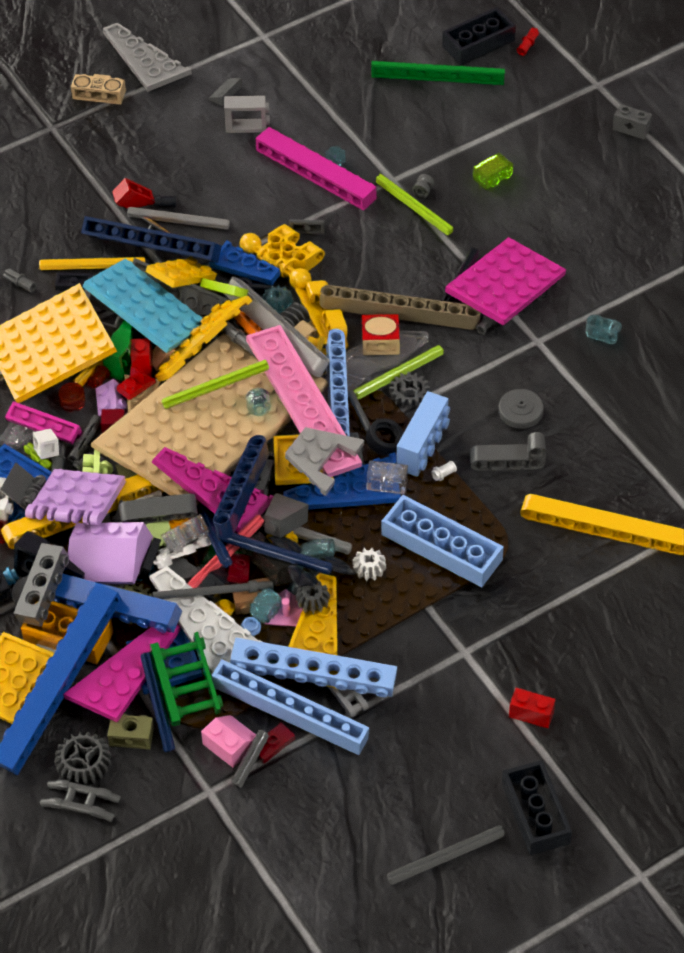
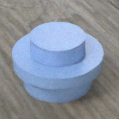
[241,617,261,636]

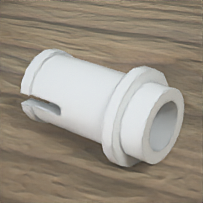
[431,461,457,481]

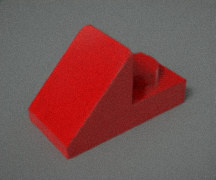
[117,366,156,400]

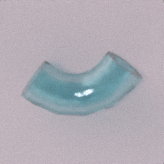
[284,538,335,570]

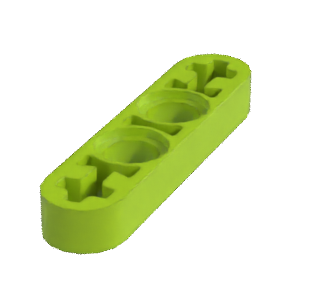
[200,278,249,298]

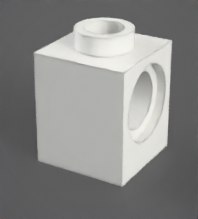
[33,429,59,459]

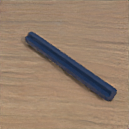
[141,652,175,752]

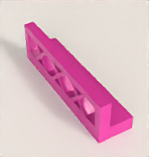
[5,401,82,445]

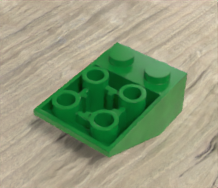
[102,320,138,382]

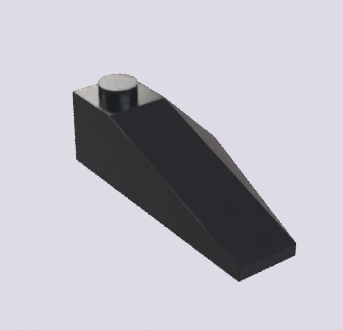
[14,531,85,579]

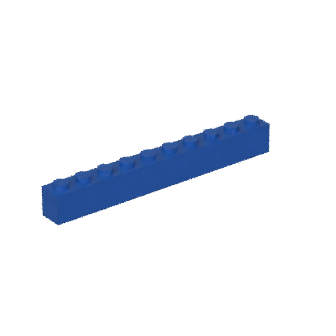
[0,583,122,775]

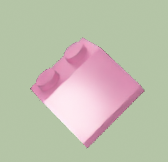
[201,715,256,768]

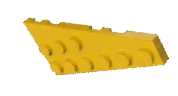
[155,295,252,382]
[288,573,338,689]

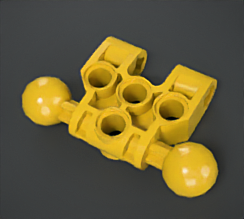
[239,224,325,290]

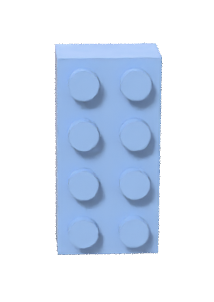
[397,391,450,477]

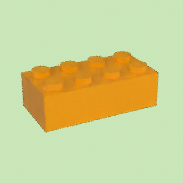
[21,601,114,665]

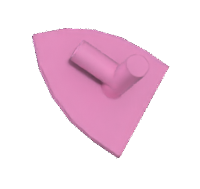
[265,589,303,627]

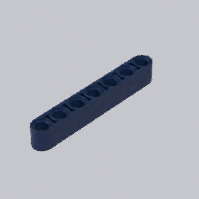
[213,435,269,539]

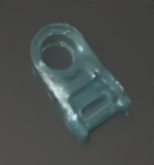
[585,314,622,344]

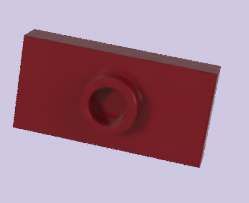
[227,553,250,584]
[258,722,295,764]

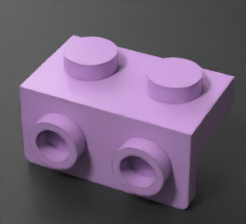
[96,379,128,417]

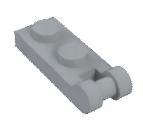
[328,687,369,718]

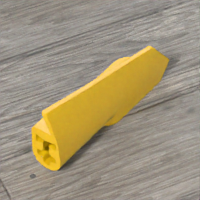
[295,280,349,349]

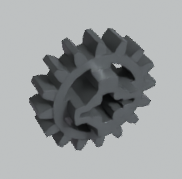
[389,372,430,409]

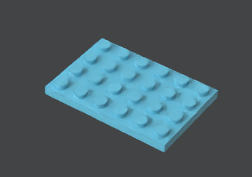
[82,258,203,353]

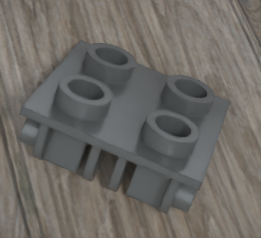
[0,463,46,510]

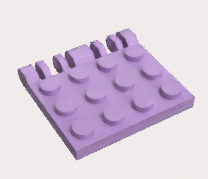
[25,469,126,526]

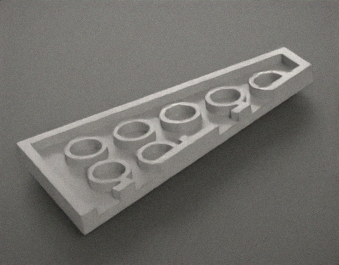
[103,23,192,92]

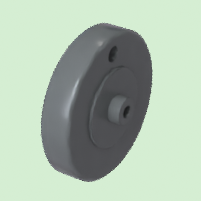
[498,389,544,429]

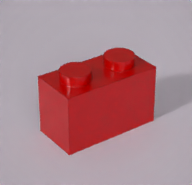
[509,688,556,728]

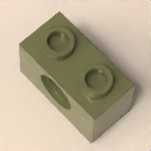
[107,714,154,749]

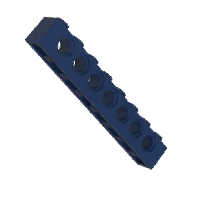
[81,216,222,263]

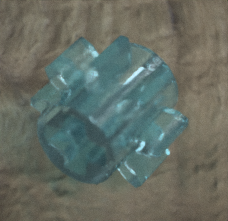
[325,146,346,166]

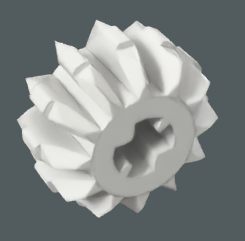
[353,548,386,581]

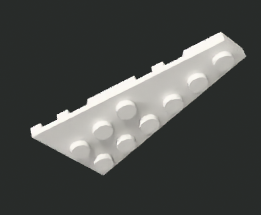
[150,566,262,674]

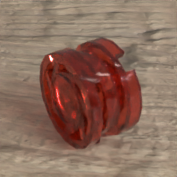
[58,382,86,412]

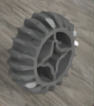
[54,731,111,785]

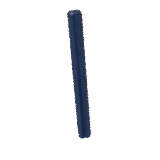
[197,502,232,568]
[221,533,333,574]

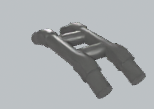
[40,780,121,822]

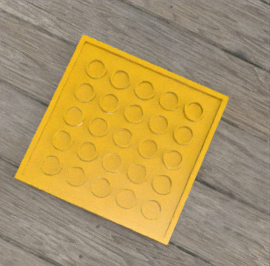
[0,283,117,403]

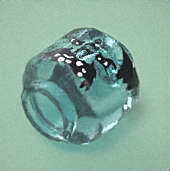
[246,388,271,416]

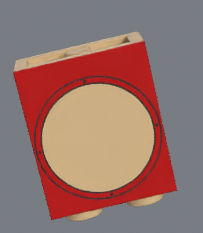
[362,314,400,355]

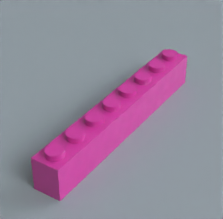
[256,127,376,211]

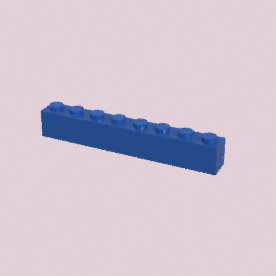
[42,574,183,633]

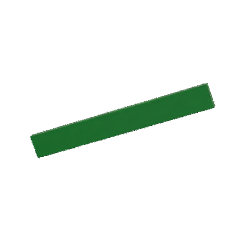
[371,61,505,85]

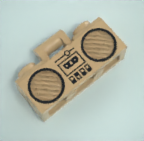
[71,74,126,105]

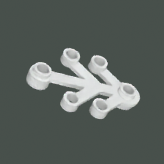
[153,532,211,569]

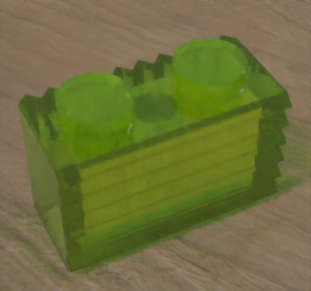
[473,152,513,190]

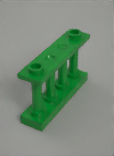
[150,632,223,727]

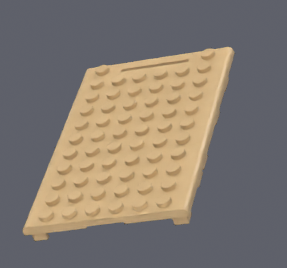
[91,333,328,504]

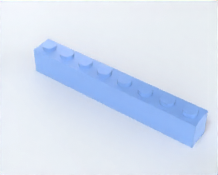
[212,659,369,755]

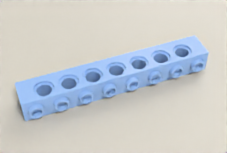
[230,638,397,698]

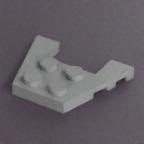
[285,427,364,496]

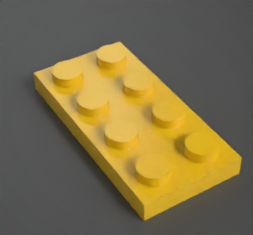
[145,257,217,288]

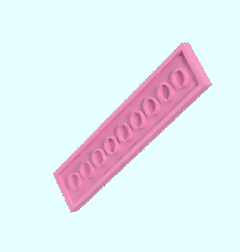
[246,325,362,477]

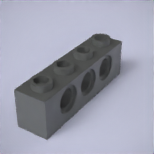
[13,543,69,627]

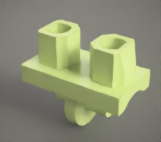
[82,449,113,474]

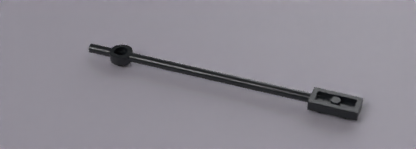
[55,272,271,291]

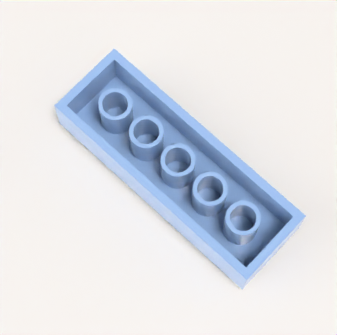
[381,495,503,587]

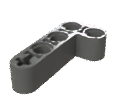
[470,432,546,471]
[119,494,198,524]

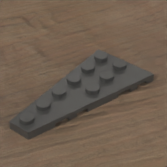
[132,258,231,316]

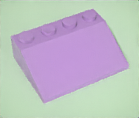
[68,522,153,584]

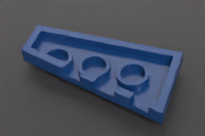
[209,240,280,285]

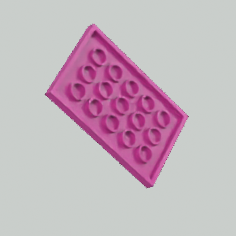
[445,237,566,325]

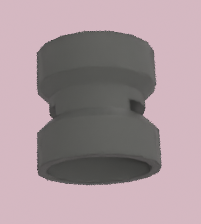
[412,174,435,198]

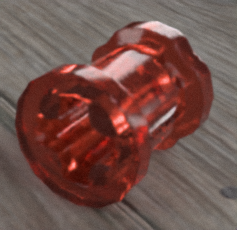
[87,365,111,389]

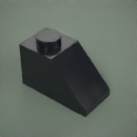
[197,566,234,604]

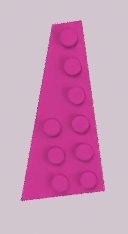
[152,447,274,533]
[64,625,181,722]

